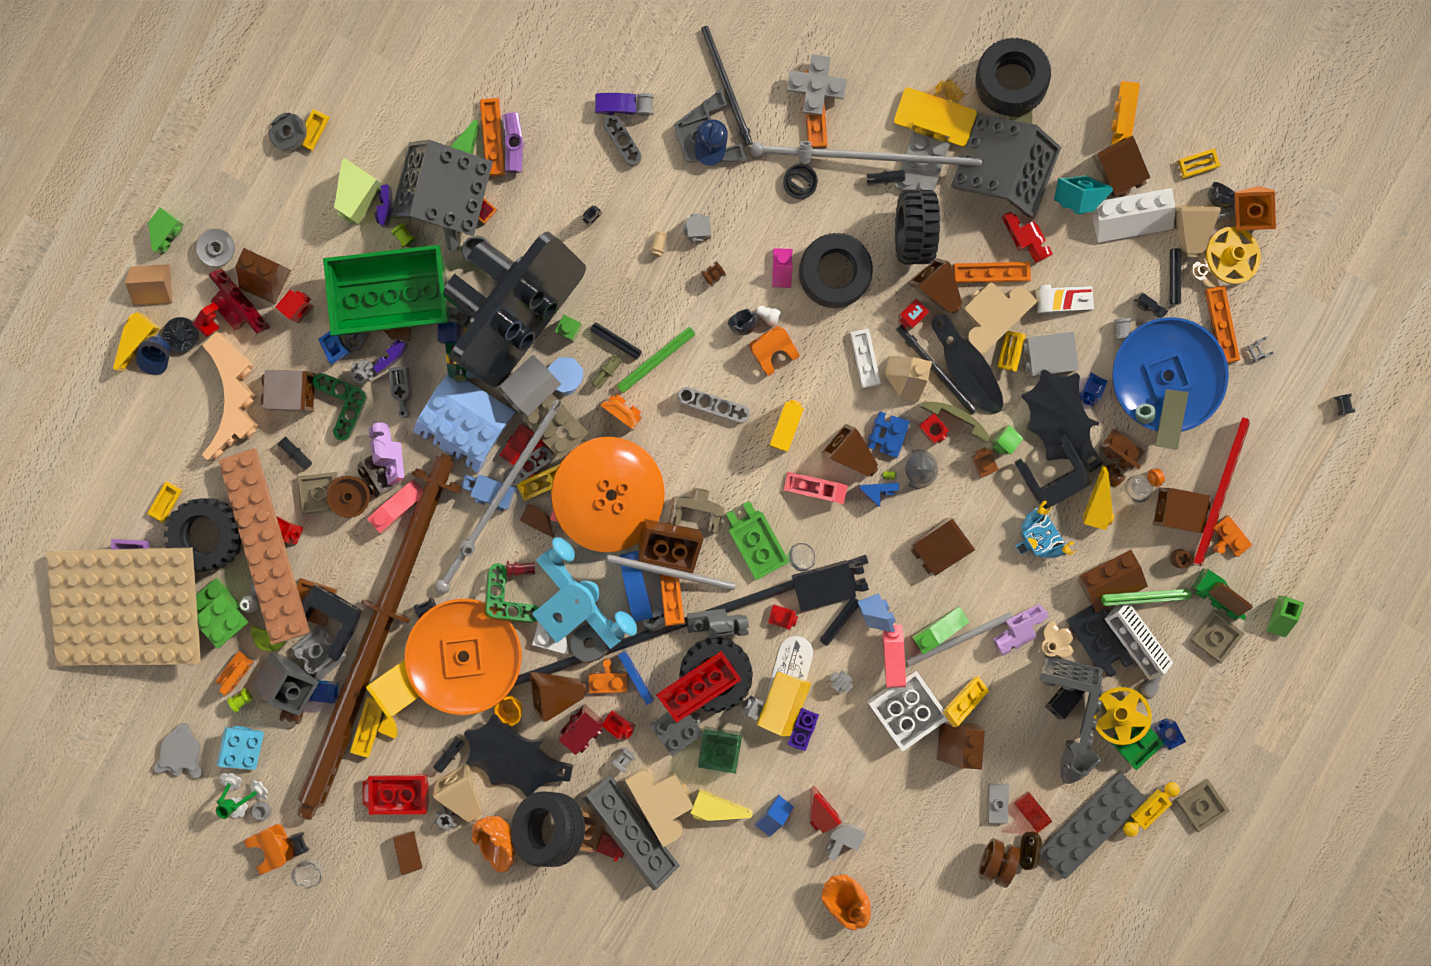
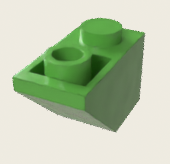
[148,208,184,254]
[991,425,1023,455]
[1266,595,1304,638]

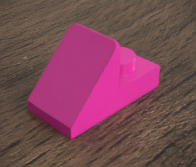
[772,248,793,288]

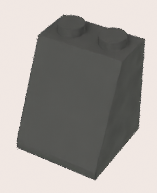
[252,651,319,716]

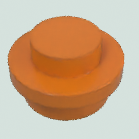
[1147,468,1165,487]

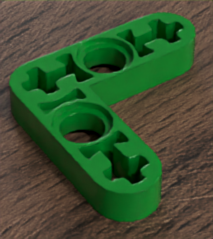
[484,563,539,623]

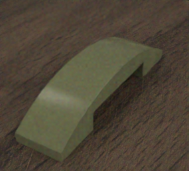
[919,402,991,442]

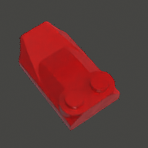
[362,773,429,815]

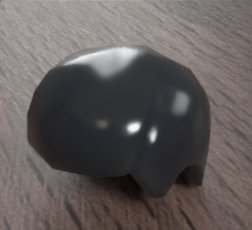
[1208,182,1235,209]
[728,309,758,336]

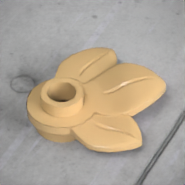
[1190,251,1220,288]
[1041,621,1074,658]

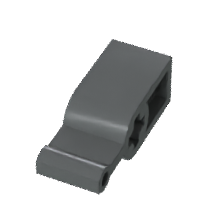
[388,366,412,418]

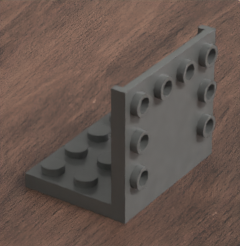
[951,115,1062,218]
[390,140,493,236]
[1040,655,1103,755]

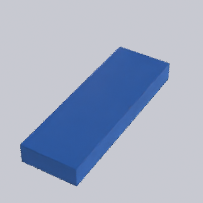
[618,650,653,705]

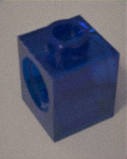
[437,322,461,344]
[310,680,340,704]
[1154,718,1186,751]

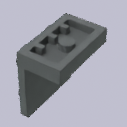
[649,712,703,756]

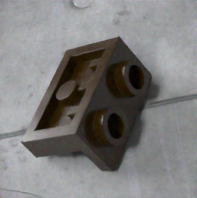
[357,455,400,498]

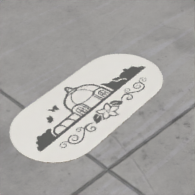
[768,636,813,693]

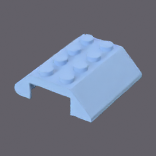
[413,374,516,473]

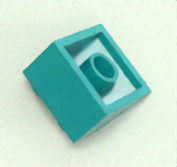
[1054,175,1113,215]

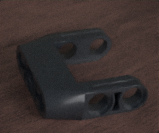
[1014,434,1092,509]
[301,584,362,662]

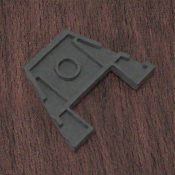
[674,89,747,162]

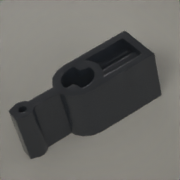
[1045,686,1085,720]

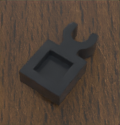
[582,205,602,227]
[1133,292,1168,318]

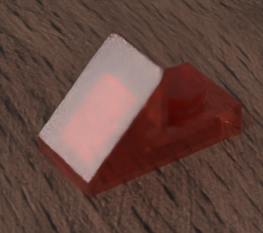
[1014,791,1053,833]

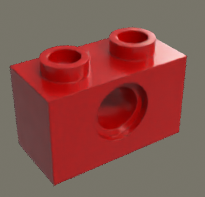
[275,289,314,323]

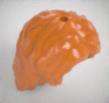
[471,816,516,873]
[821,874,871,931]

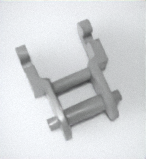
[1245,336,1275,362]

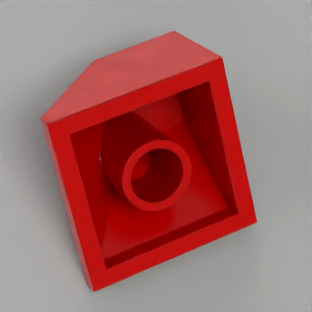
[809,786,842,833]

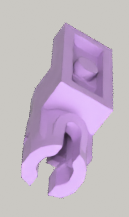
[368,422,404,485]
[993,604,1049,656]

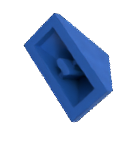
[755,795,794,837]

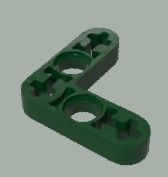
[313,373,367,441]

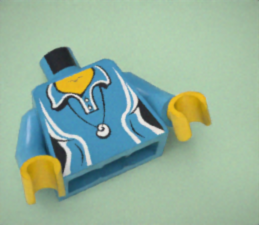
[1015,501,1077,558]

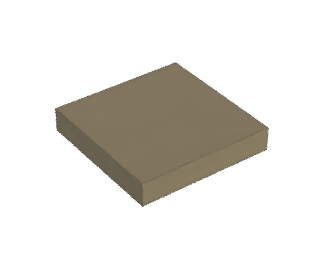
[297,472,337,514]
[1189,610,1244,664]
[1175,778,1230,832]

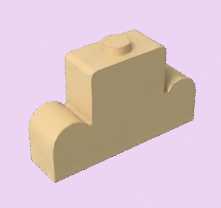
[962,283,1037,355]
[625,768,693,847]

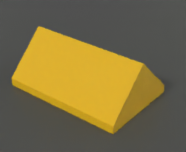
[757,671,812,736]

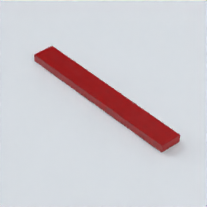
[1193,417,1250,567]

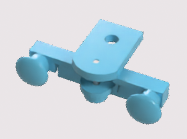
[532,537,637,649]

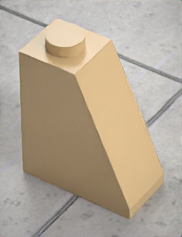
[885,356,932,402]

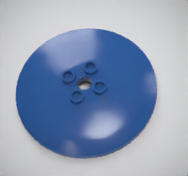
[1112,317,1229,432]

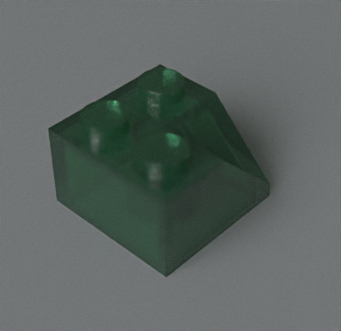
[698,726,742,774]

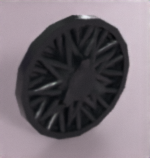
[162,317,199,353]

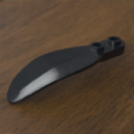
[931,314,1003,413]

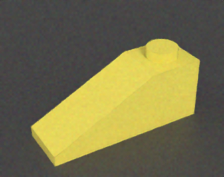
[690,788,753,821]

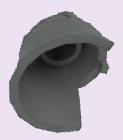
[904,449,938,489]
[1060,740,1101,784]

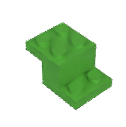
[196,578,249,649]

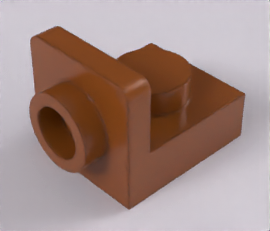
[971,447,999,478]

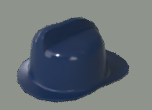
[695,119,728,166]
[136,334,170,375]

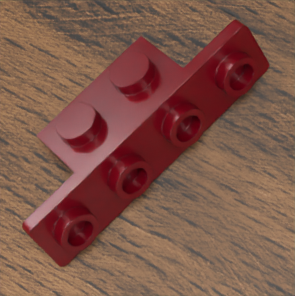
[208,269,270,334]

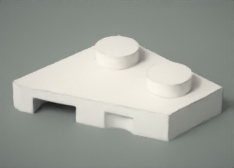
[532,612,569,655]

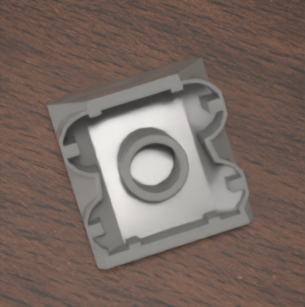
[292,625,346,680]

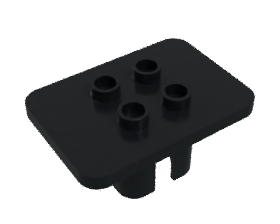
[443,232,586,387]

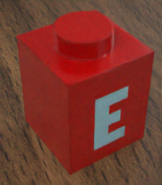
[898,298,929,329]

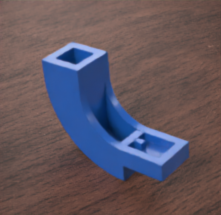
[620,550,653,622]

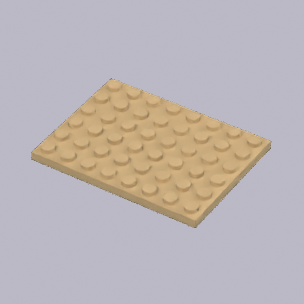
[46,547,201,666]

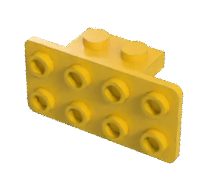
[894,87,977,147]

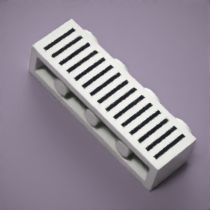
[1105,604,1173,680]

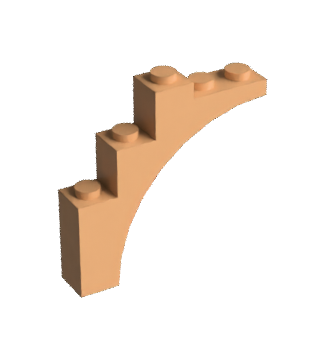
[202,332,259,460]

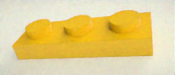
[942,676,989,727]
[350,697,383,758]

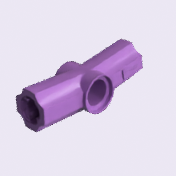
[502,112,525,173]

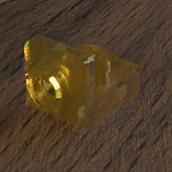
[933,78,965,103]

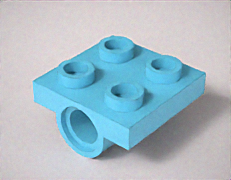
[217,726,264,770]

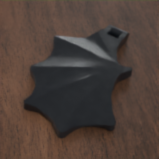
[1022,369,1104,472]
[464,714,573,797]

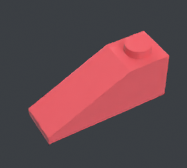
[783,472,848,504]
[367,480,423,533]
[881,625,906,688]

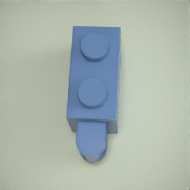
[461,474,517,512]

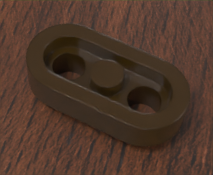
[1019,831,1042,870]

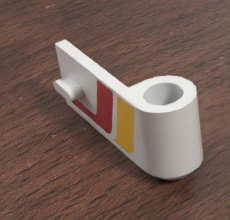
[1036,285,1094,314]

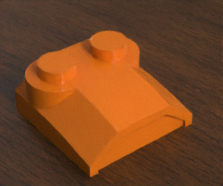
[601,394,642,430]

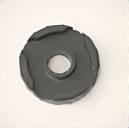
[269,113,307,151]
[570,624,608,663]

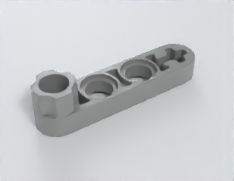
[678,387,750,423]

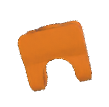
[749,326,800,376]
[244,824,295,875]

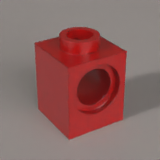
[917,413,949,444]

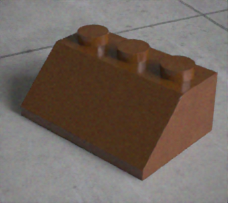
[637,519,703,573]
[1077,550,1148,613]

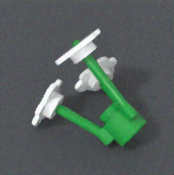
[216,773,268,819]

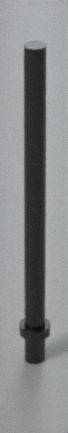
[701,26,753,146]

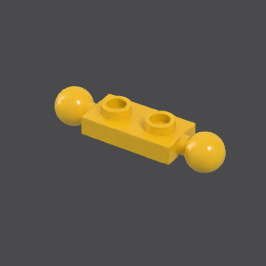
[1123,782,1180,837]

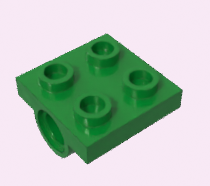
[1110,727,1164,770]

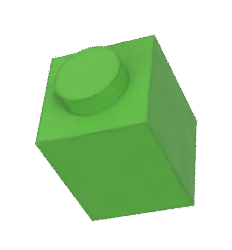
[555,314,582,342]

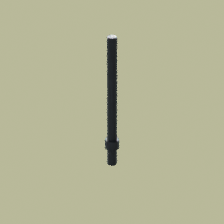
[895,325,977,415]

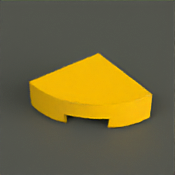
[378,715,398,739]

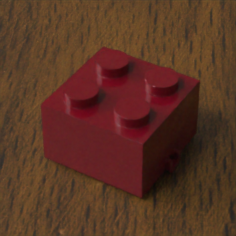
[559,704,602,755]

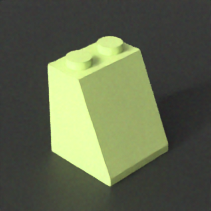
[334,158,382,224]

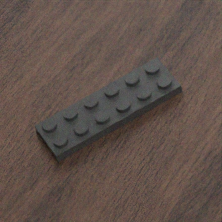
[1040,771,1147,879]
[583,775,680,891]

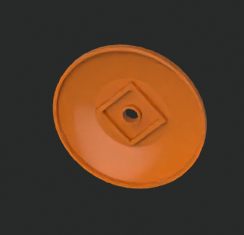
[551,437,665,552]
[405,599,522,715]

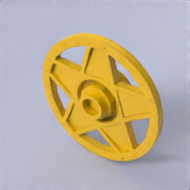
[1206,227,1261,284]
[1094,687,1152,745]

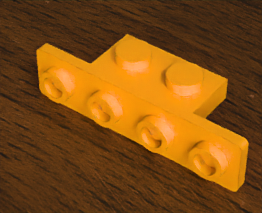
[1111,81,1140,145]

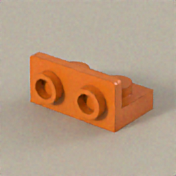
[216,651,254,695]

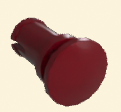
[506,561,535,580]

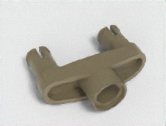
[668,488,724,533]

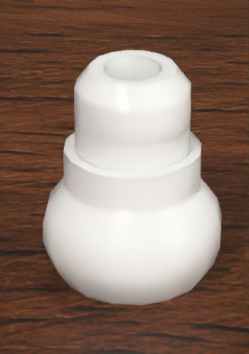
[756,306,781,326]
[239,595,259,613]

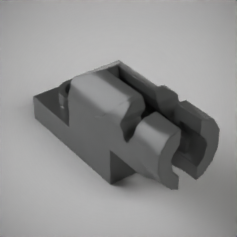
[687,609,749,639]

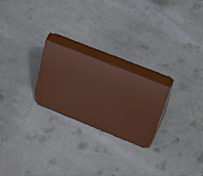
[1209,582,1253,616]
[393,831,423,875]

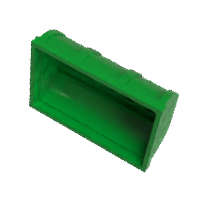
[323,245,450,337]

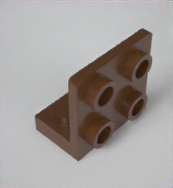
[1099,429,1145,471]

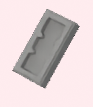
[988,783,1009,823]

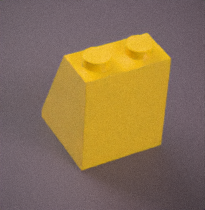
[366,660,420,719]

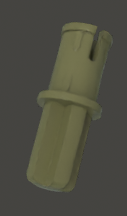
[591,354,623,389]

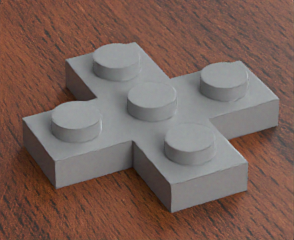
[787,54,847,116]

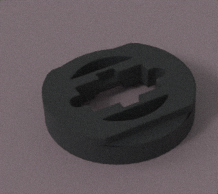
[783,164,818,199]

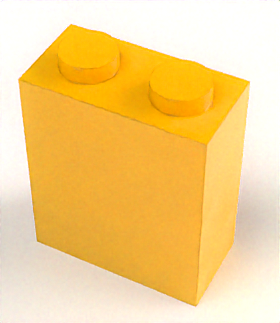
[769,399,804,452]

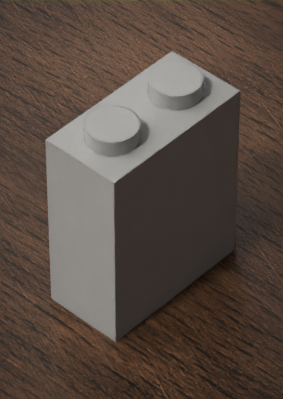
[1022,332,1079,377]
[500,355,561,416]

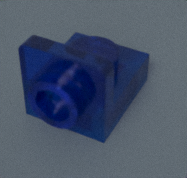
[1080,372,1108,407]

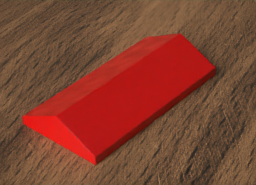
[656,651,741,723]

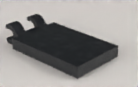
[791,560,869,612]
[1066,605,1133,678]

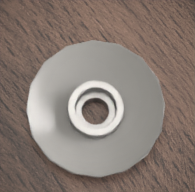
[196,229,235,267]

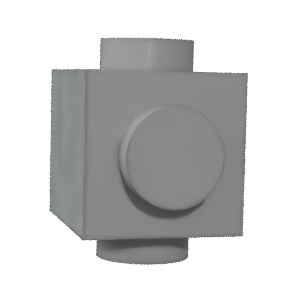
[683,214,711,242]

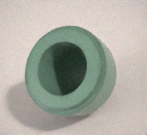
[1135,404,1155,424]

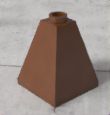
[907,258,963,314]
[821,424,878,477]
[530,672,587,722]

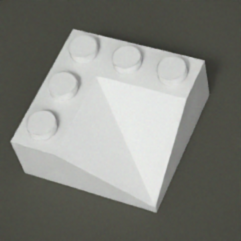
[867,671,947,752]

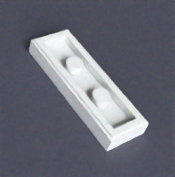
[850,328,881,389]

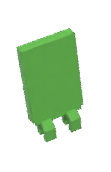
[726,501,789,580]

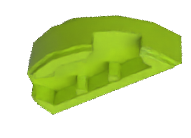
[251,625,288,652]

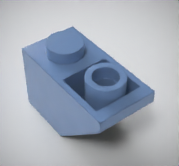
[858,593,896,632]

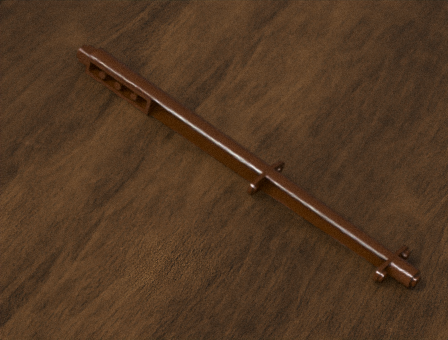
[297,454,461,820]

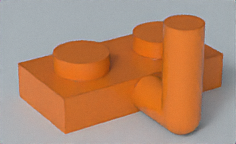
[1212,515,1252,557]
[589,658,628,693]

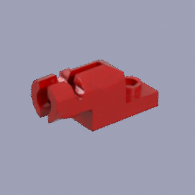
[1001,211,1053,263]

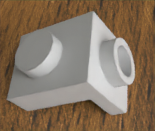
[741,695,765,721]

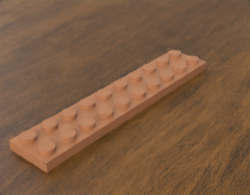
[218,448,310,645]

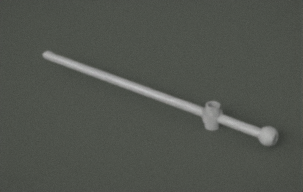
[751,141,982,166]
[435,400,562,594]

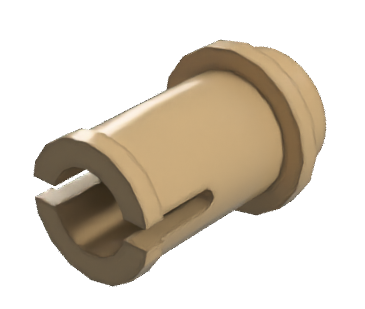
[649,231,667,257]

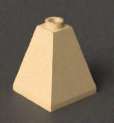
[1174,205,1221,257]
[433,764,482,822]

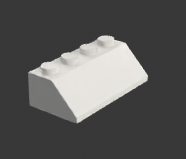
[1092,188,1175,243]

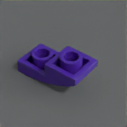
[595,93,636,115]
[375,184,393,228]
[373,340,408,374]
[787,708,819,752]

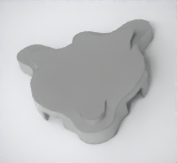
[154,723,203,778]

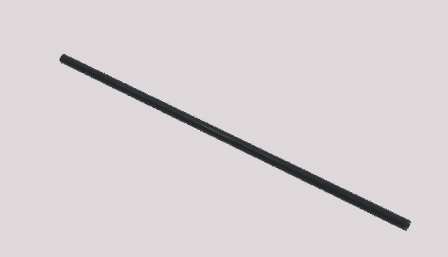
[513,554,869,687]

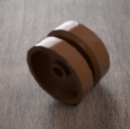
[325,475,370,518]
[978,838,1020,888]

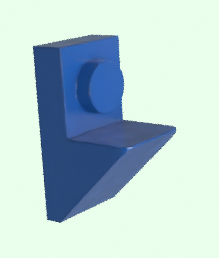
[318,331,352,365]
[859,483,899,507]

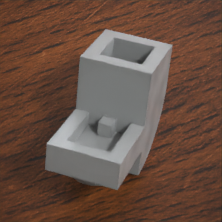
[826,823,866,861]

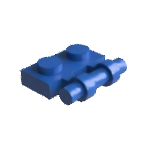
[867,411,910,458]

